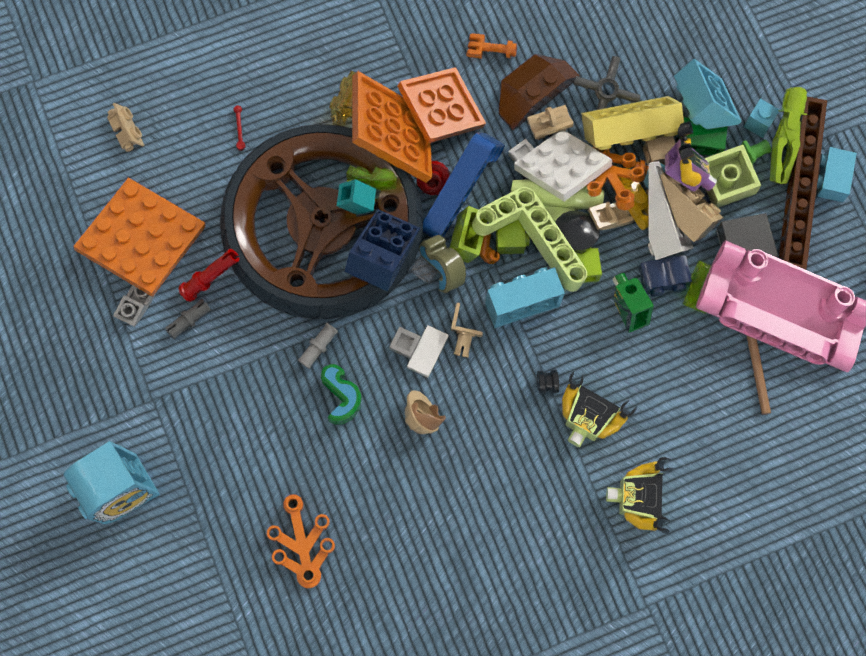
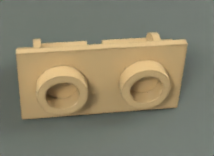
[107,103,144,152]

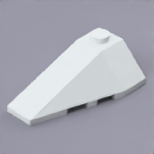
[648,161,693,260]

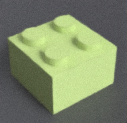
[704,145,761,208]

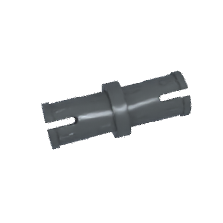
[165,299,211,339]

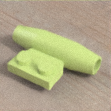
[511,179,604,240]

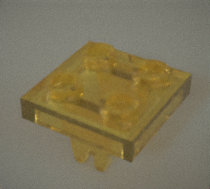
[329,70,356,126]

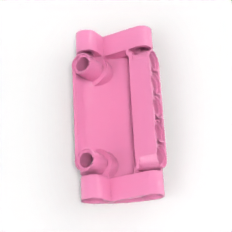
[696,240,866,372]

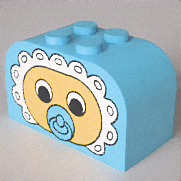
[64,441,160,524]

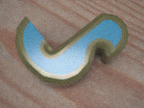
[419,235,466,293]

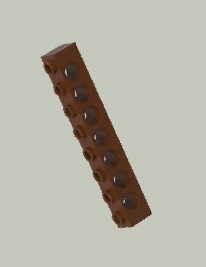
[778,97,827,270]

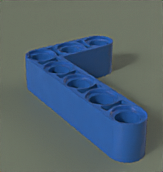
[423,133,505,237]

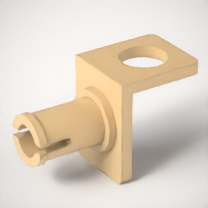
[451,303,483,358]

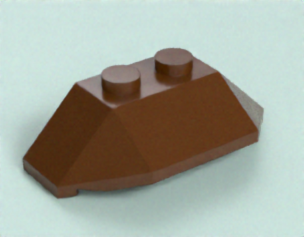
[499,54,580,131]

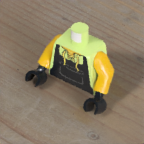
[562,371,637,447]
[606,457,673,534]

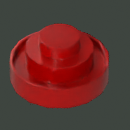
[416,161,450,195]

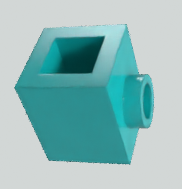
[337,179,376,215]

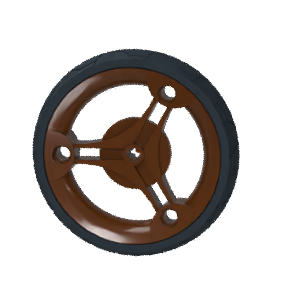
[220,124,423,319]

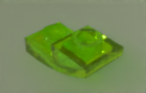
[346,166,397,190]
[682,260,711,314]

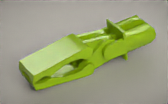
[770,87,807,184]

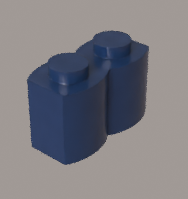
[639,256,692,297]

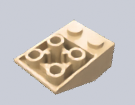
[660,173,723,242]

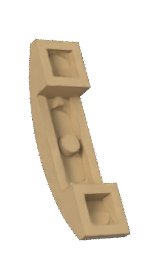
[588,189,649,230]

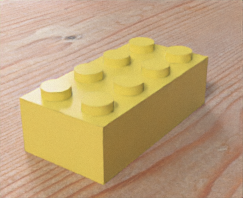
[581,96,684,150]

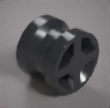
[537,369,559,395]

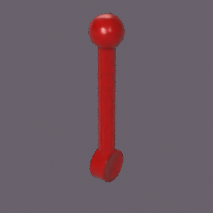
[233,105,246,151]

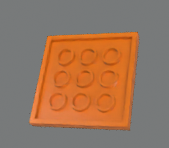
[352,71,432,183]
[73,177,206,297]

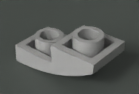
[113,285,158,327]

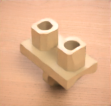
[527,105,574,140]

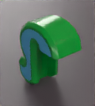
[321,364,362,425]

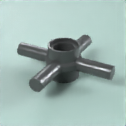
[573,56,641,110]

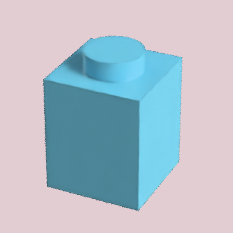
[744,98,780,138]

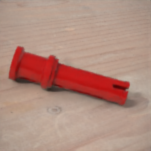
[178,249,239,302]

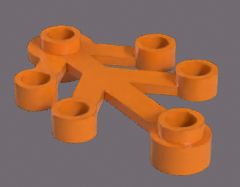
[587,147,645,210]
[267,494,335,588]

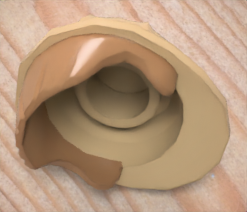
[405,390,446,434]

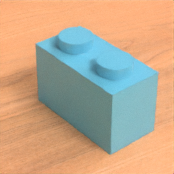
[816,147,857,202]

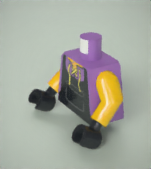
[665,121,717,191]

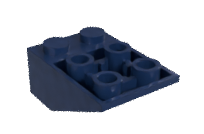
[344,209,420,291]

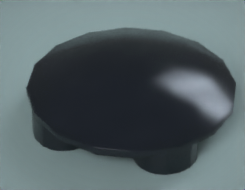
[555,211,600,254]

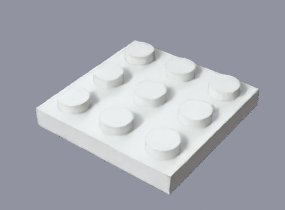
[514,130,612,201]

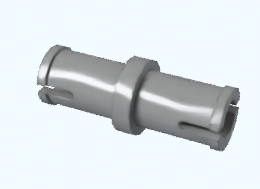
[298,323,338,369]

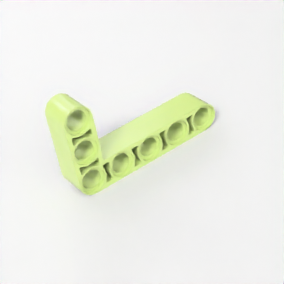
[472,187,587,292]

